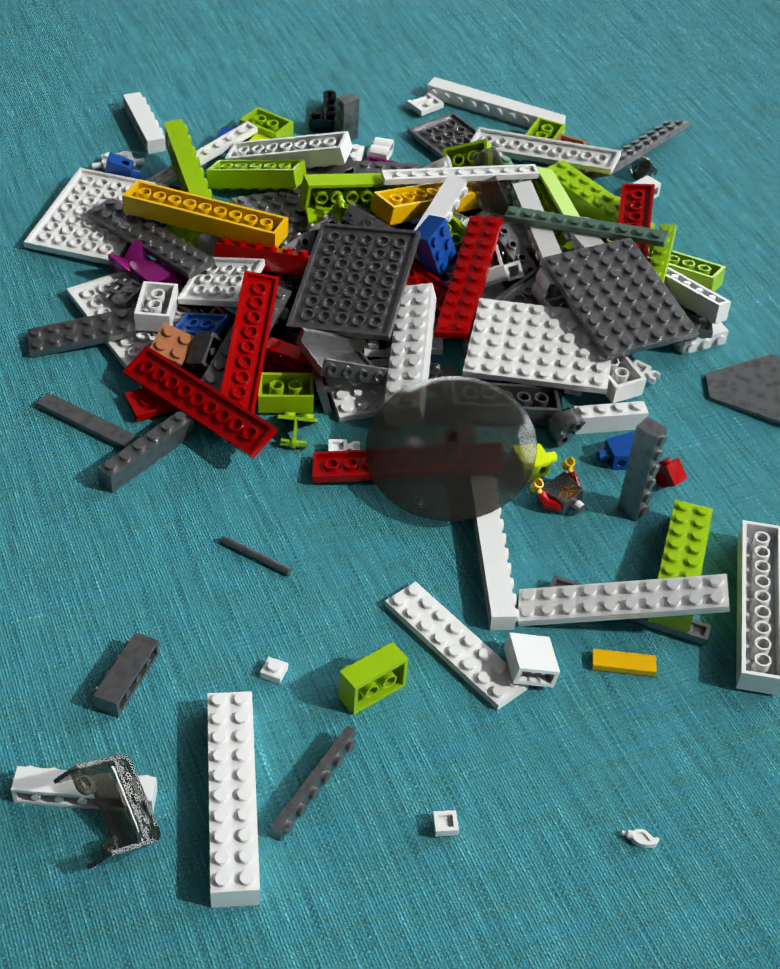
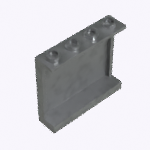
[296,327,389,385]

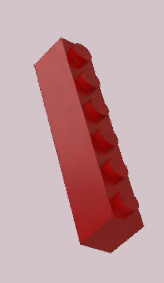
[214,238,311,277]

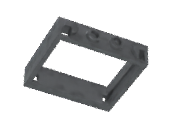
[342,202,399,229]

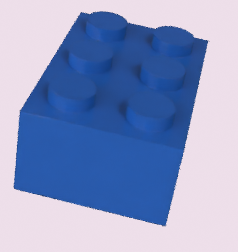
[416,215,458,278]

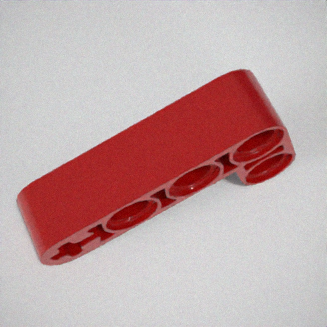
[264,337,325,389]

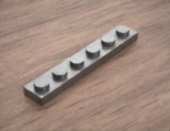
[272,726,356,841]

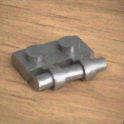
[102,277,143,308]

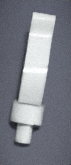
[621,829,659,848]

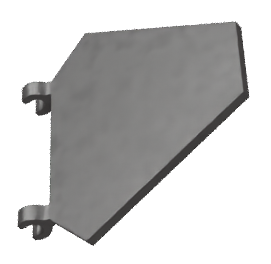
[705,354,780,424]

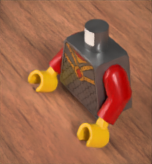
[529,457,586,515]

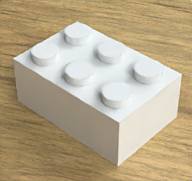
[134,281,179,332]

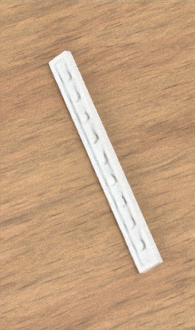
[145,121,258,185]
[381,164,539,185]

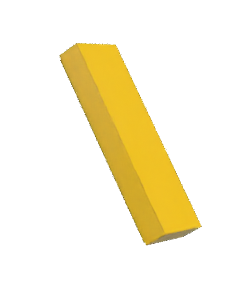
[592,649,657,677]

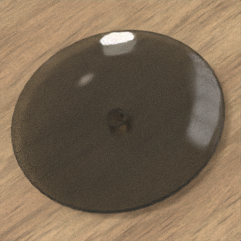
[365,376,537,521]

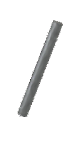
[221,535,292,575]

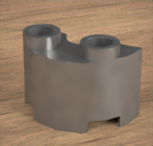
[546,407,587,447]

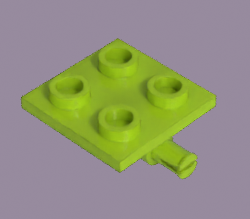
[306,194,346,226]
[277,411,318,449]

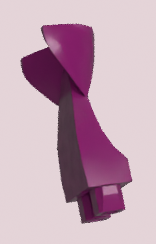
[108,239,181,288]

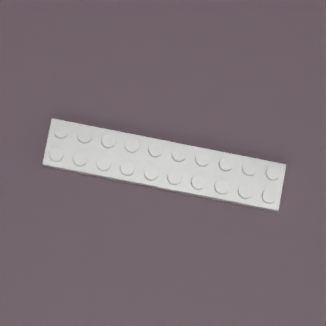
[469,127,621,174]
[518,574,730,626]

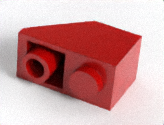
[655,457,687,488]

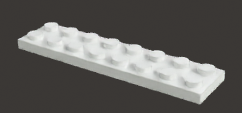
[385,582,529,711]

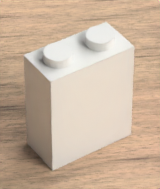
[504,633,560,688]

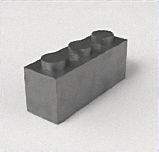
[334,92,360,140]

